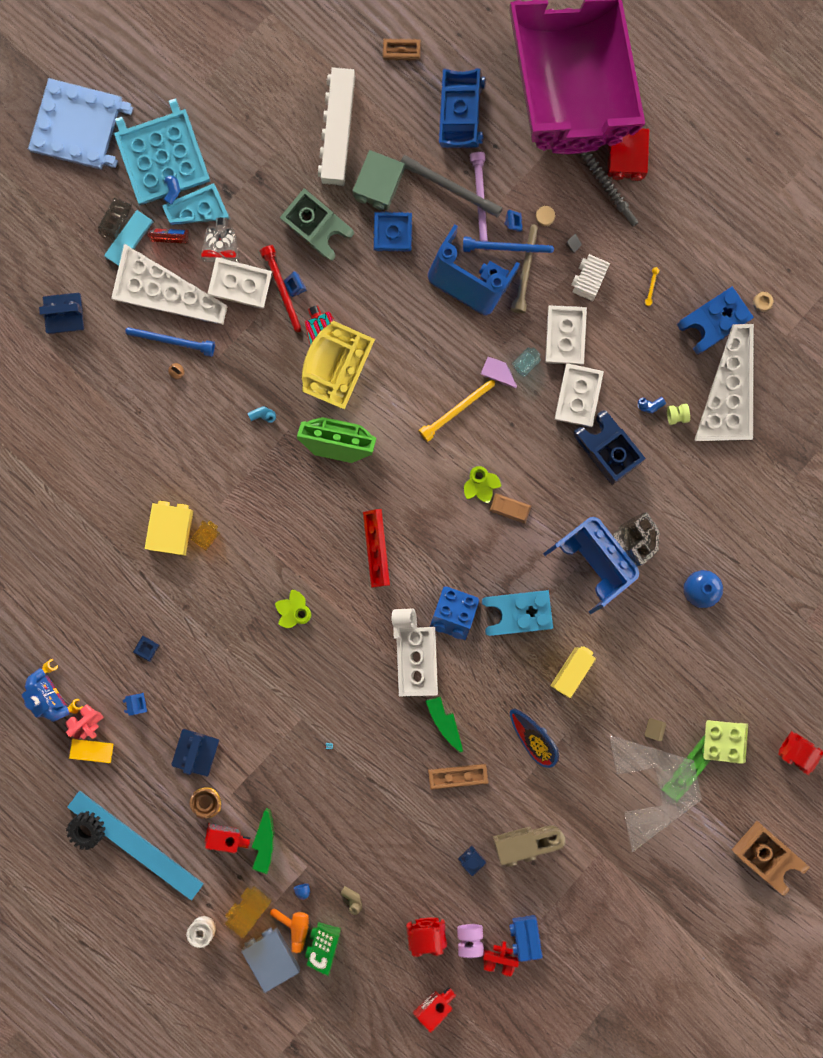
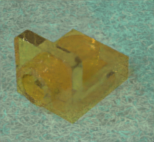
[191,520,220,551]

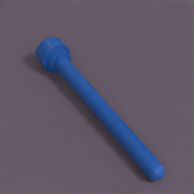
[463,237,554,253]
[125,327,215,357]

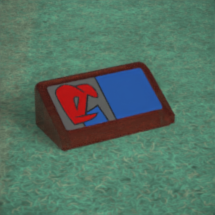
[147,228,189,244]

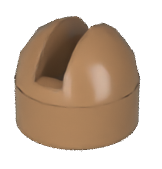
[168,363,184,379]

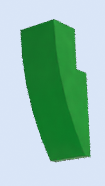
[426,696,463,752]
[252,808,274,874]

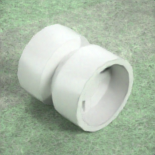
[187,916,216,948]

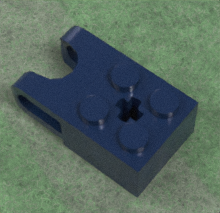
[573,410,646,486]

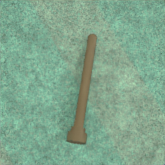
[511,225,538,314]

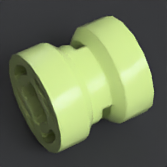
[667,404,690,425]

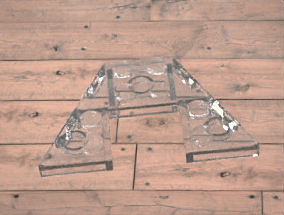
[609,735,702,852]

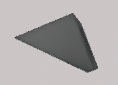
[566,234,582,253]

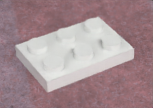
[207,257,272,309]
[545,305,587,365]
[554,363,604,428]

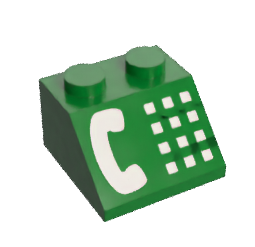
[305,922,341,976]

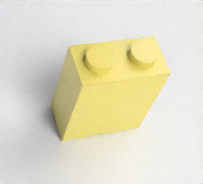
[145,501,193,556]
[550,646,596,698]

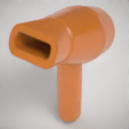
[270,909,309,953]

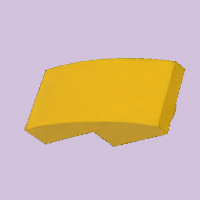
[69,739,113,763]

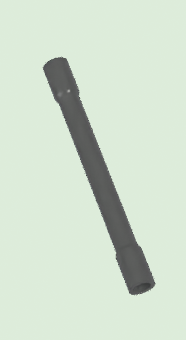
[400,155,503,218]

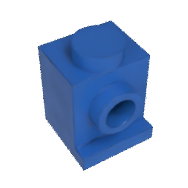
[479,261,510,283]

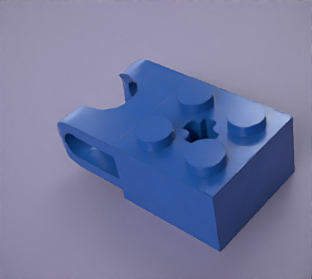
[677,286,754,355]

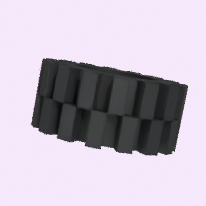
[66,811,105,850]

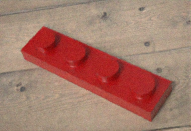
[363,509,390,588]

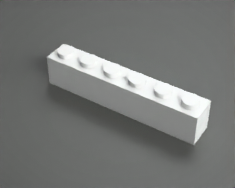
[318,68,355,186]

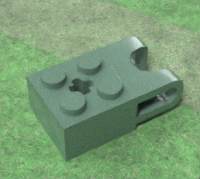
[280,188,355,261]

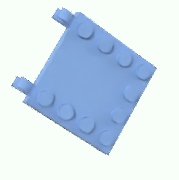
[28,78,133,170]

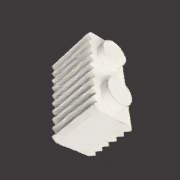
[571,254,610,301]

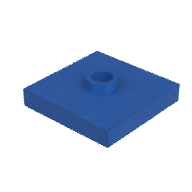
[374,212,412,251]

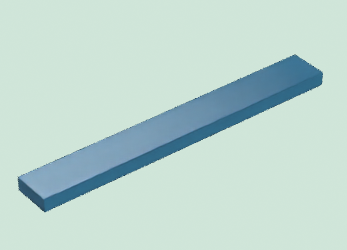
[67,791,204,901]

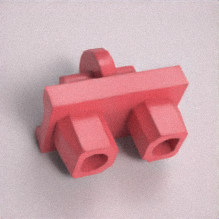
[65,705,104,740]

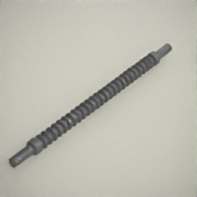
[580,152,639,227]

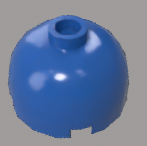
[683,570,723,608]

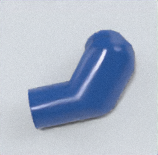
[164,175,181,205]
[637,397,666,413]

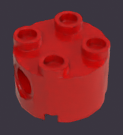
[778,731,823,775]
[406,917,447,957]

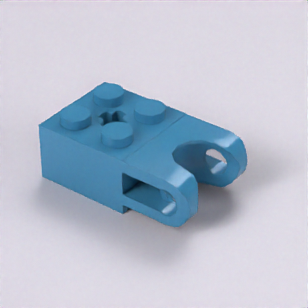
[482,590,553,636]

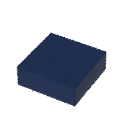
[133,636,160,662]

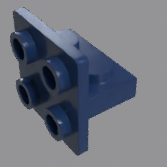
[39,293,84,334]
[171,729,219,777]

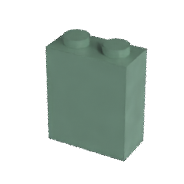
[353,150,405,210]

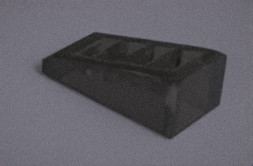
[98,198,132,241]

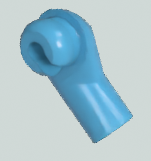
[248,406,276,423]

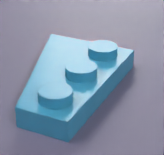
[162,183,230,225]

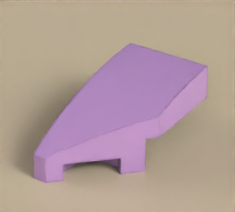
[481,357,517,388]

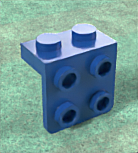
[429,586,479,640]

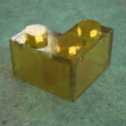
[224,885,272,939]

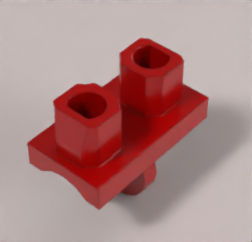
[483,941,519,977]

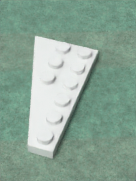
[111,244,227,325]
[694,324,754,441]

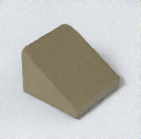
[645,718,667,741]

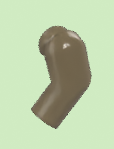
[340,886,362,915]

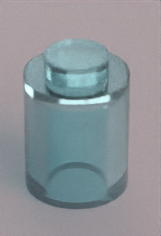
[512,347,541,377]

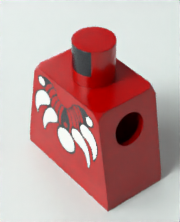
[412,987,457,1033]

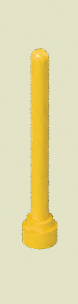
[418,380,495,442]

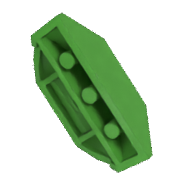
[297,417,376,463]

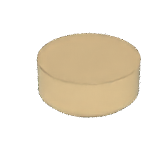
[536,206,555,226]
[753,292,773,312]

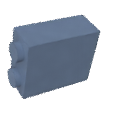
[241,927,300,993]

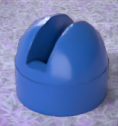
[294,884,310,900]

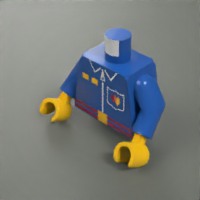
[22,659,83,721]

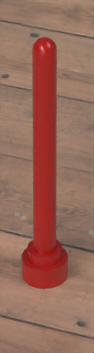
[259,245,301,333]

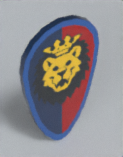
[510,708,559,768]

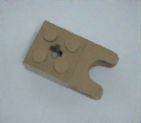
[493,825,565,867]

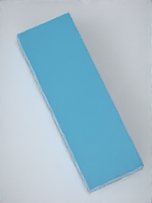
[104,210,153,266]

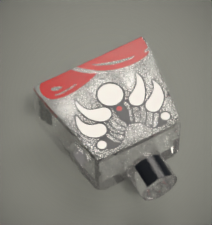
[201,217,239,263]

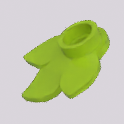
[464,466,501,503]
[275,590,311,628]

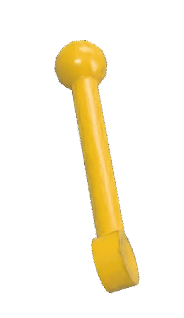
[645,267,659,306]

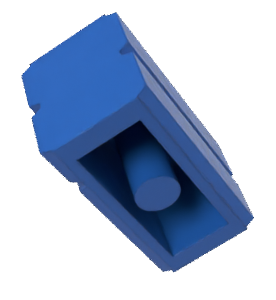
[509,915,543,962]

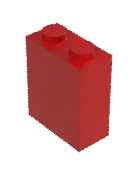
[607,128,650,181]

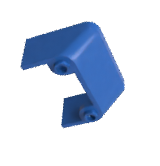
[428,224,520,315]
[543,517,639,615]

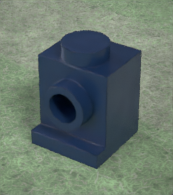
[458,845,486,877]

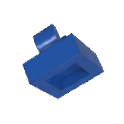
[123,693,147,716]

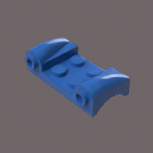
[439,68,486,148]

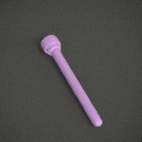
[470,152,488,242]

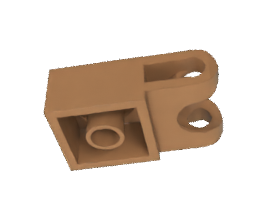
[731,821,810,896]

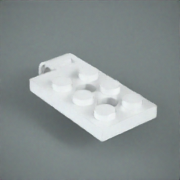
[392,608,438,696]

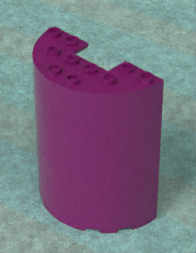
[509,0,645,154]

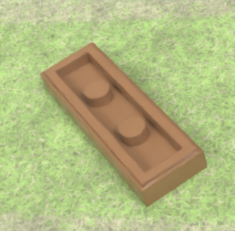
[428,764,488,790]

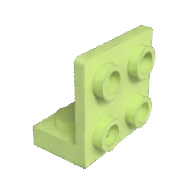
[704,720,748,764]

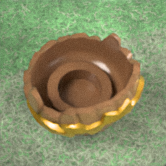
[189,787,221,819]

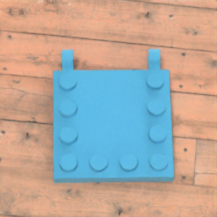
[114,99,211,205]

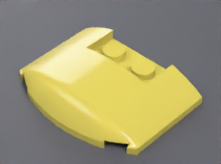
[302,321,375,409]

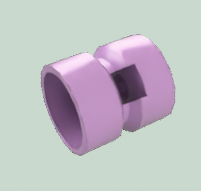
[457,924,484,958]

